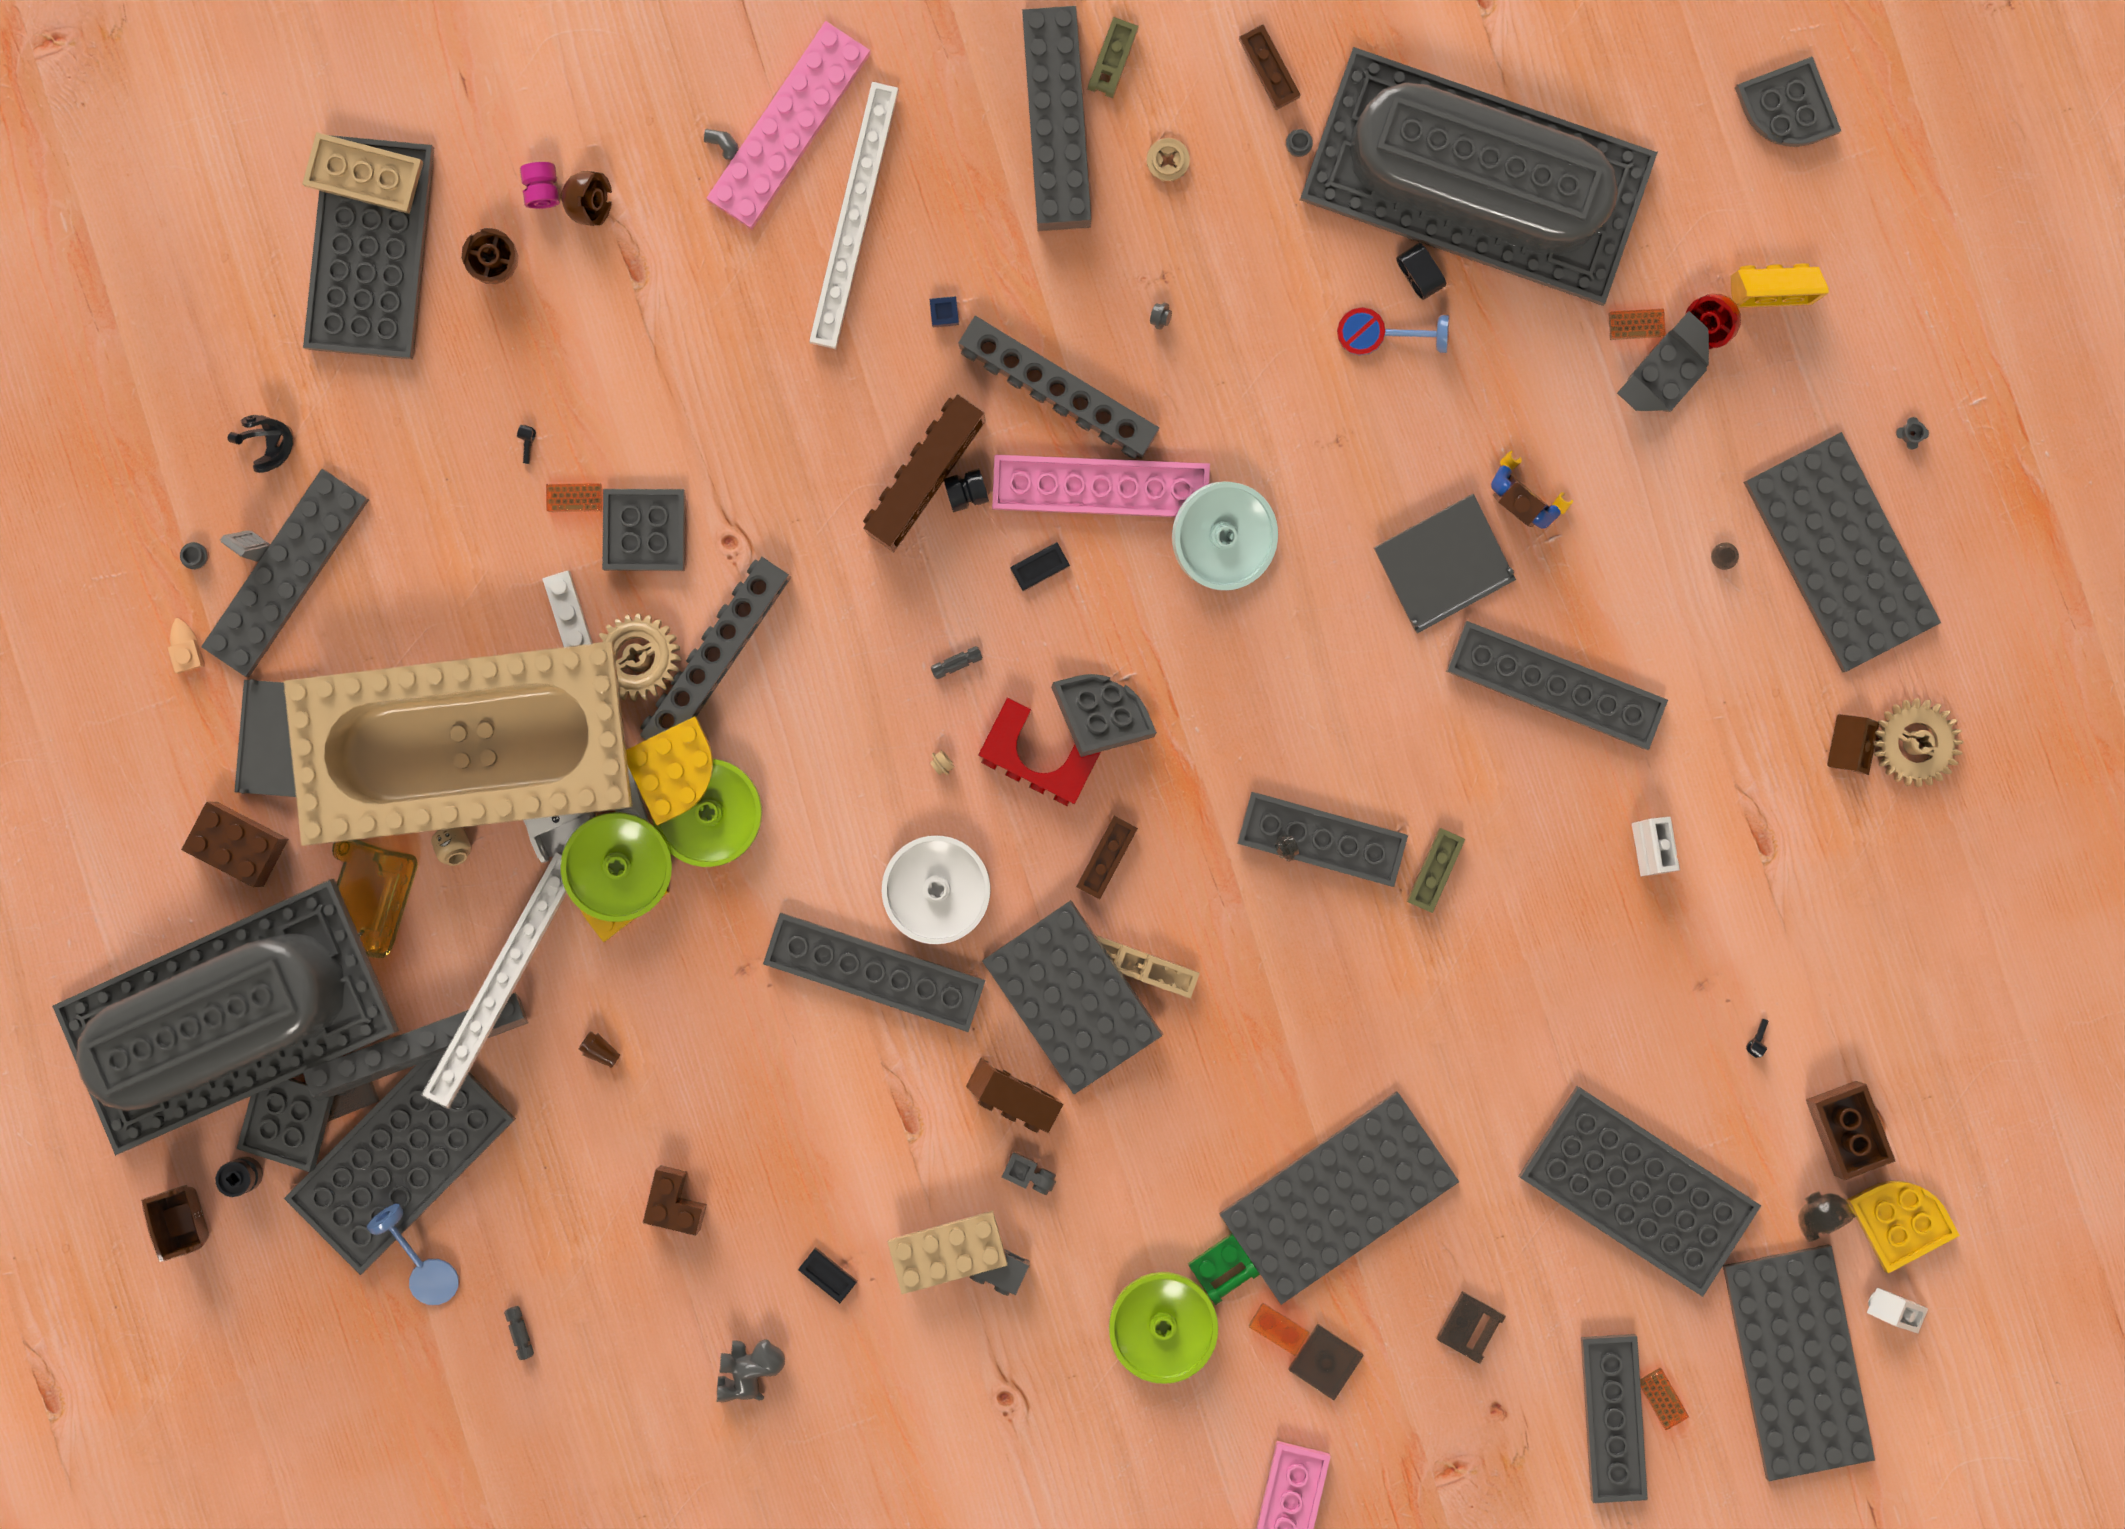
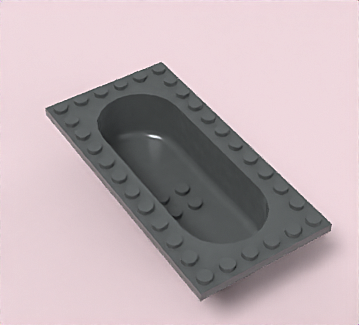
[1300,47,1658,306]
[52,879,399,1156]

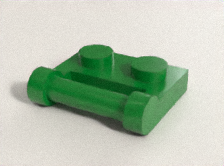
[1188,1233,1260,1305]

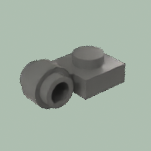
[1002,1152,1056,1195]

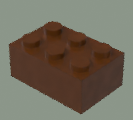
[181,802,289,887]
[1806,1081,1896,1180]

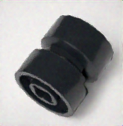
[943,468,989,513]
[215,1157,263,1197]

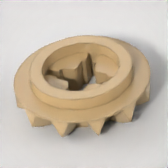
[1147,138,1190,182]

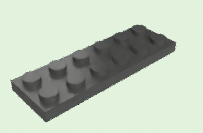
[1237,792,1408,887]
[1581,1334,1648,1503]

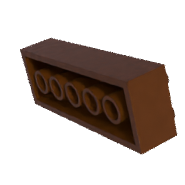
[863,394,986,553]

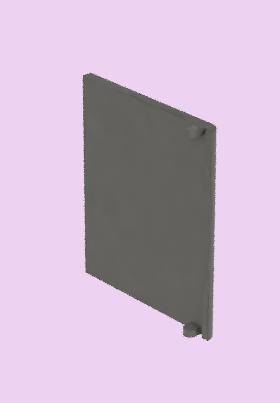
[1374,494,1516,633]
[234,679,296,797]

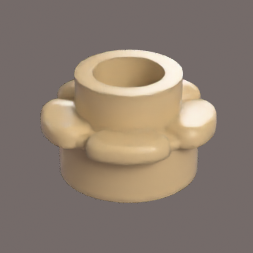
[930,750,955,775]

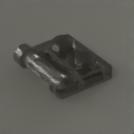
[1437,1291,1506,1364]

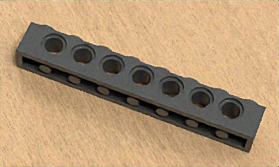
[958,316,1159,459]
[640,557,792,740]

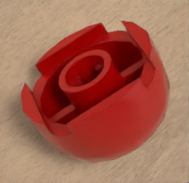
[1685,294,1741,349]

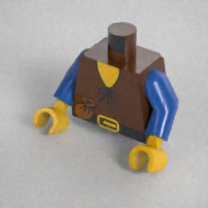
[1491,450,1573,529]

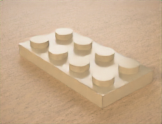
[302,132,423,214]
[887,1211,1008,1294]

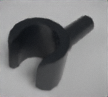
[517,425,536,464]
[1746,1019,1769,1058]

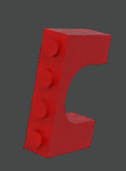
[978,697,1101,806]

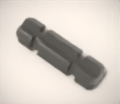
[931,646,983,679]
[504,1306,534,1360]

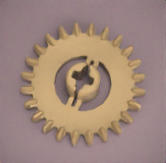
[595,613,681,702]
[1874,698,1964,787]

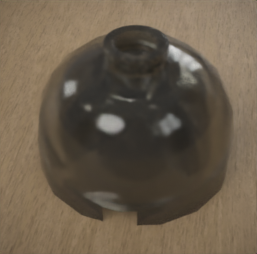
[1798,1191,1856,1242]

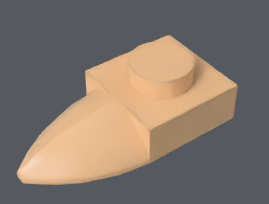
[168,618,204,674]

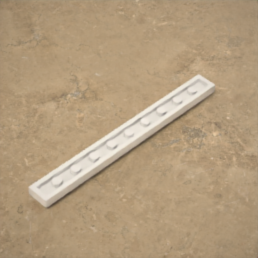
[809,82,899,349]
[542,570,649,822]
[422,853,567,1109]

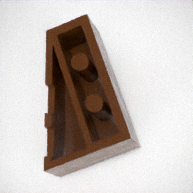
[966,1058,1064,1133]

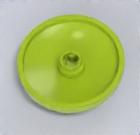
[653,759,762,867]
[561,812,672,922]
[1109,1272,1218,1384]

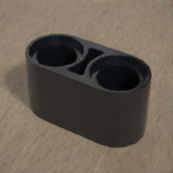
[1396,243,1447,300]

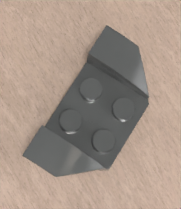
[1617,311,1709,412]

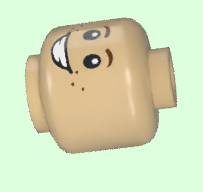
[431,827,471,866]

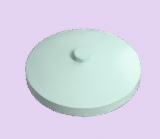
[1172,481,1278,590]

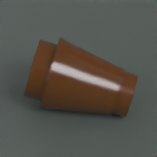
[578,1031,620,1068]

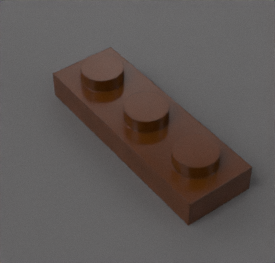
[1239,24,1301,110]
[1076,816,1138,900]

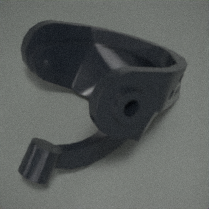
[227,415,293,473]

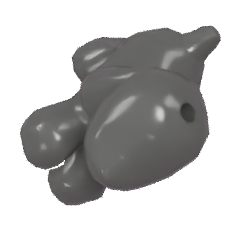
[717,1339,785,1402]

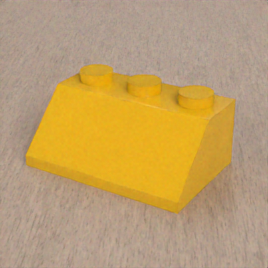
[1731,263,1829,308]

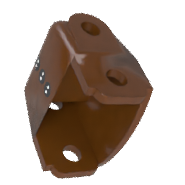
[142,1185,209,1262]

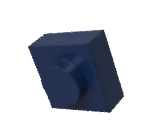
[929,296,959,328]

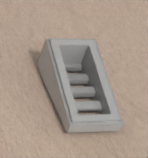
[220,531,270,562]

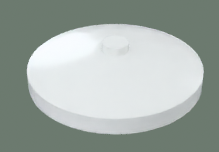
[882,836,991,944]

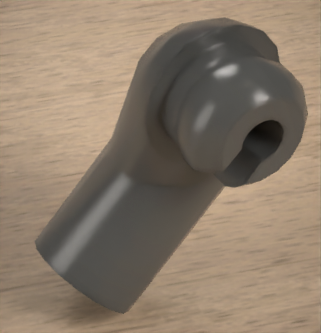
[704,129,739,160]

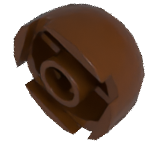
[561,171,612,226]
[461,228,518,284]

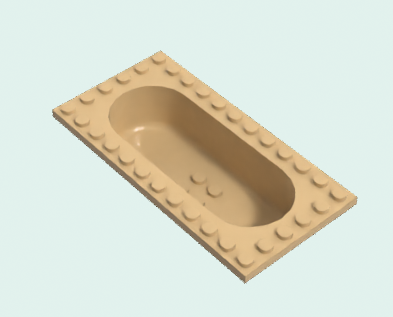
[284,642,632,846]

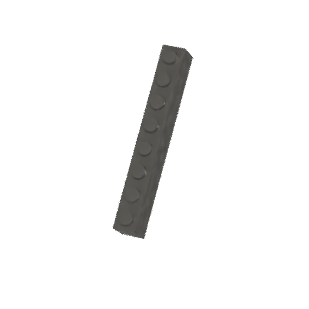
[303,993,528,1101]

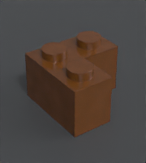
[643,1165,707,1236]

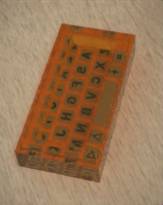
[1608,309,1666,340]
[546,483,602,512]
[1640,1368,1689,1430]

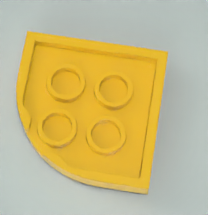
[626,717,713,826]
[1846,1181,1960,1274]

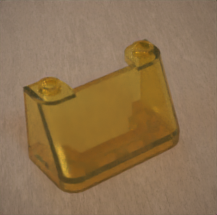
[332,839,418,958]

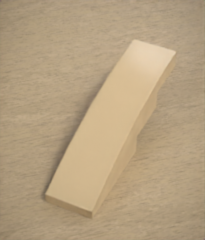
[1095,935,1200,999]

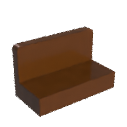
[1827,714,1879,775]

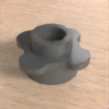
[1896,417,1929,450]

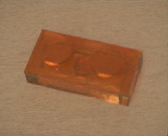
[1249,1303,1310,1356]

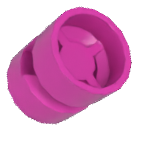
[520,162,560,209]

